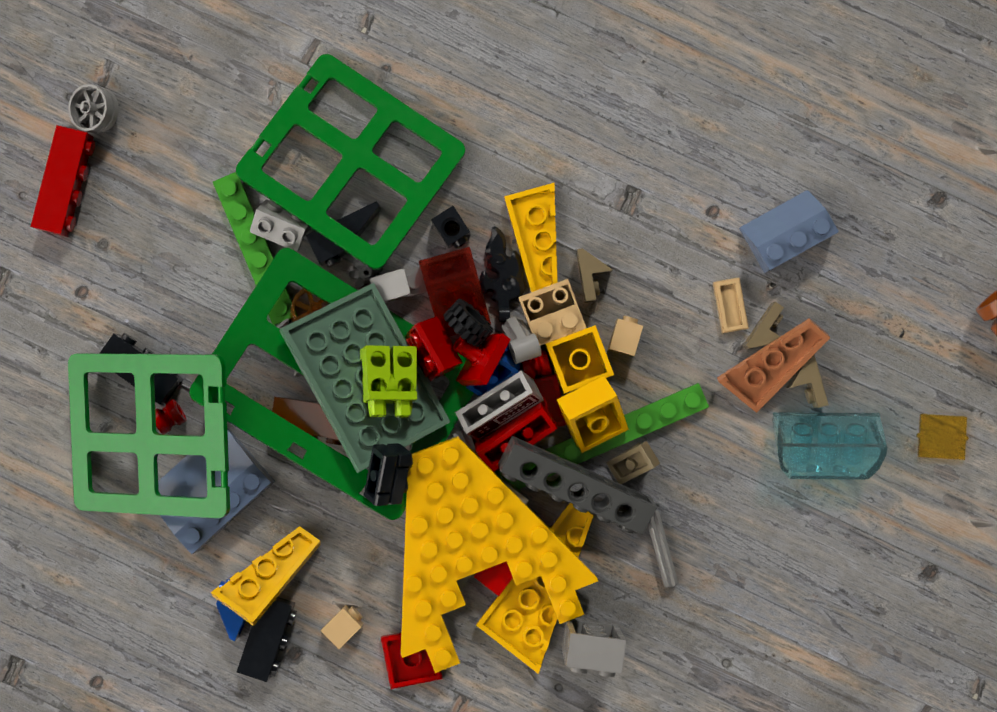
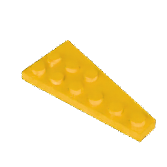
[476,502,593,674]

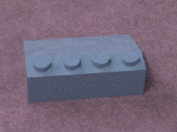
[158,428,275,554]

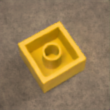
[545,325,614,394]
[557,376,629,453]

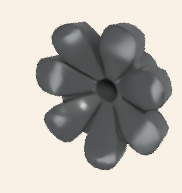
[349,260,383,289]

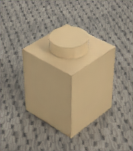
[607,316,643,357]
[320,605,364,649]

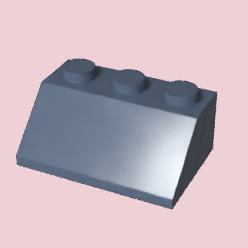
[739,190,839,273]

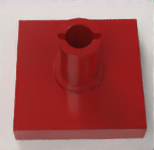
[453,333,511,386]

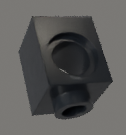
[431,206,471,249]

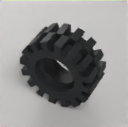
[444,298,493,347]

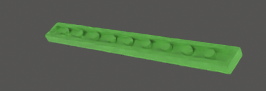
[494,383,709,489]

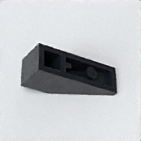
[306,201,381,267]

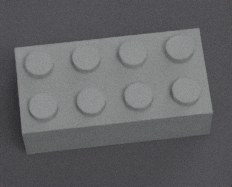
[562,619,626,677]

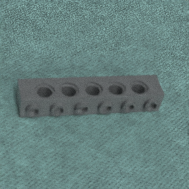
[498,436,657,535]

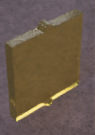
[916,414,969,460]

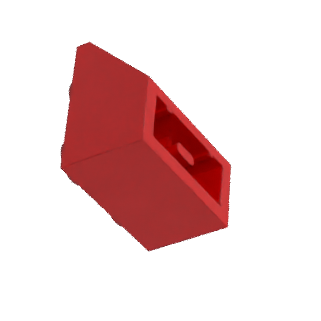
[405,316,463,382]

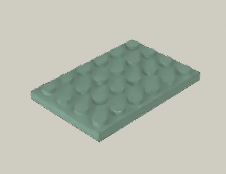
[279,283,450,473]

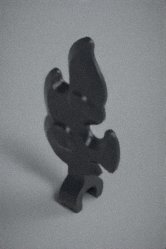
[479,226,525,322]

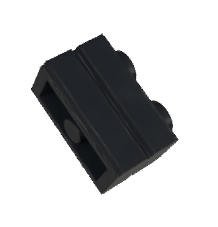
[364,443,413,506]

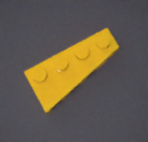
[504,182,558,292]
[211,526,321,626]

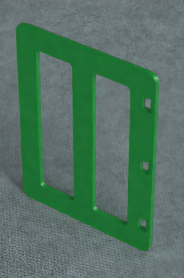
[189,248,474,520]

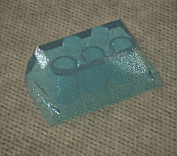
[772,412,888,480]

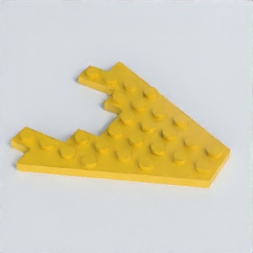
[401,436,598,673]

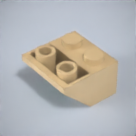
[518,279,586,347]

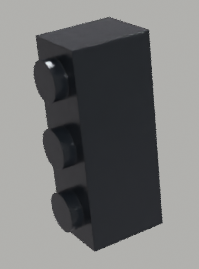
[100,333,183,405]
[237,597,297,682]

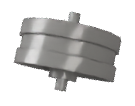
[68,84,119,134]

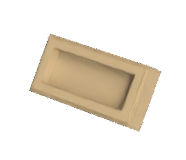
[713,277,749,334]

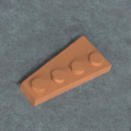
[717,318,830,413]

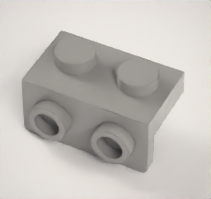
[250,199,311,251]

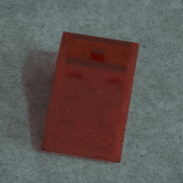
[419,247,491,337]

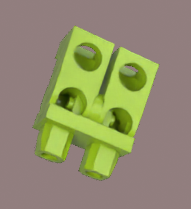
[360,345,417,417]

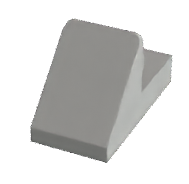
[370,267,427,302]

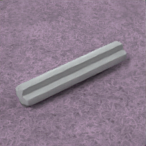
[648,510,678,588]

